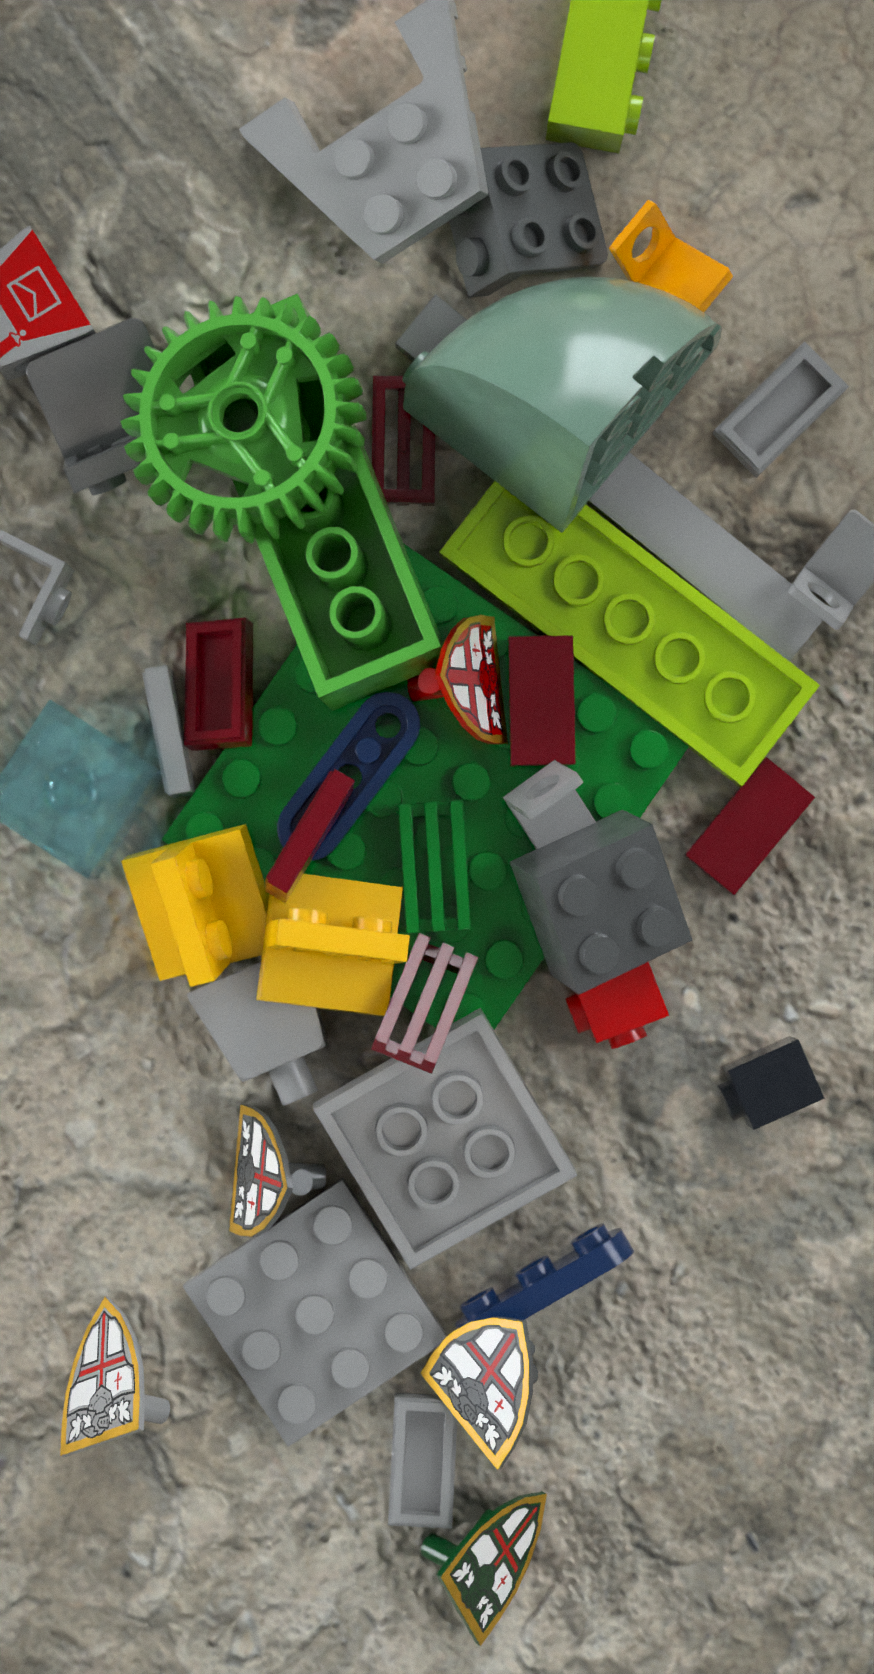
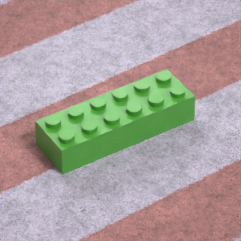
[190,293,444,711]

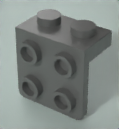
[449,142,608,298]
[26,318,155,496]

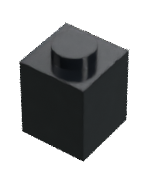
[717,1036,825,1130]

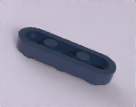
[277,692,420,861]
[455,1223,634,1329]

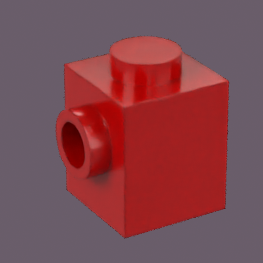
[565,961,669,1049]

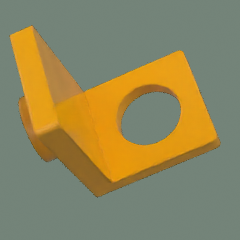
[609,200,733,312]

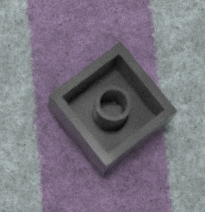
[510,810,692,995]

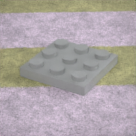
[313,1008,577,1270]
[182,1178,447,1447]

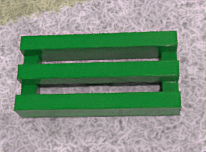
[398,800,471,933]

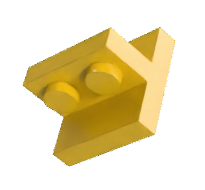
[121,824,269,987]
[256,874,410,1016]

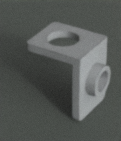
[788,510,874,630]
[0,530,75,645]
[503,760,596,849]

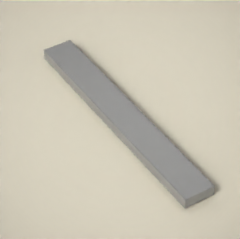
[395,294,823,661]

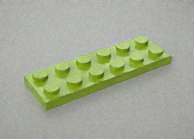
[439,481,820,787]

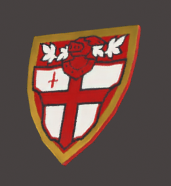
[407,615,508,744]

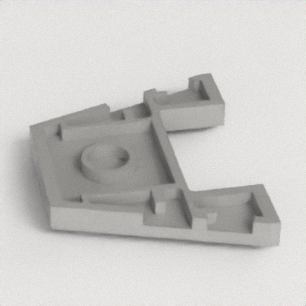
[239,0,489,264]

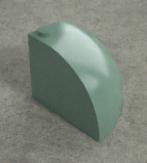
[402,277,722,533]

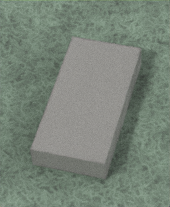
[712,341,849,478]
[142,665,195,798]
[388,1393,457,1529]

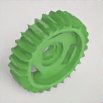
[121,296,367,543]

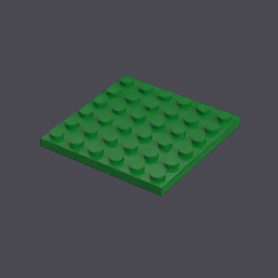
[162,543,689,1030]

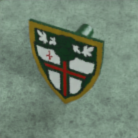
[421,1491,547,1646]

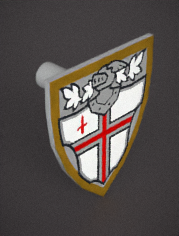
[60,1297,170,1457]

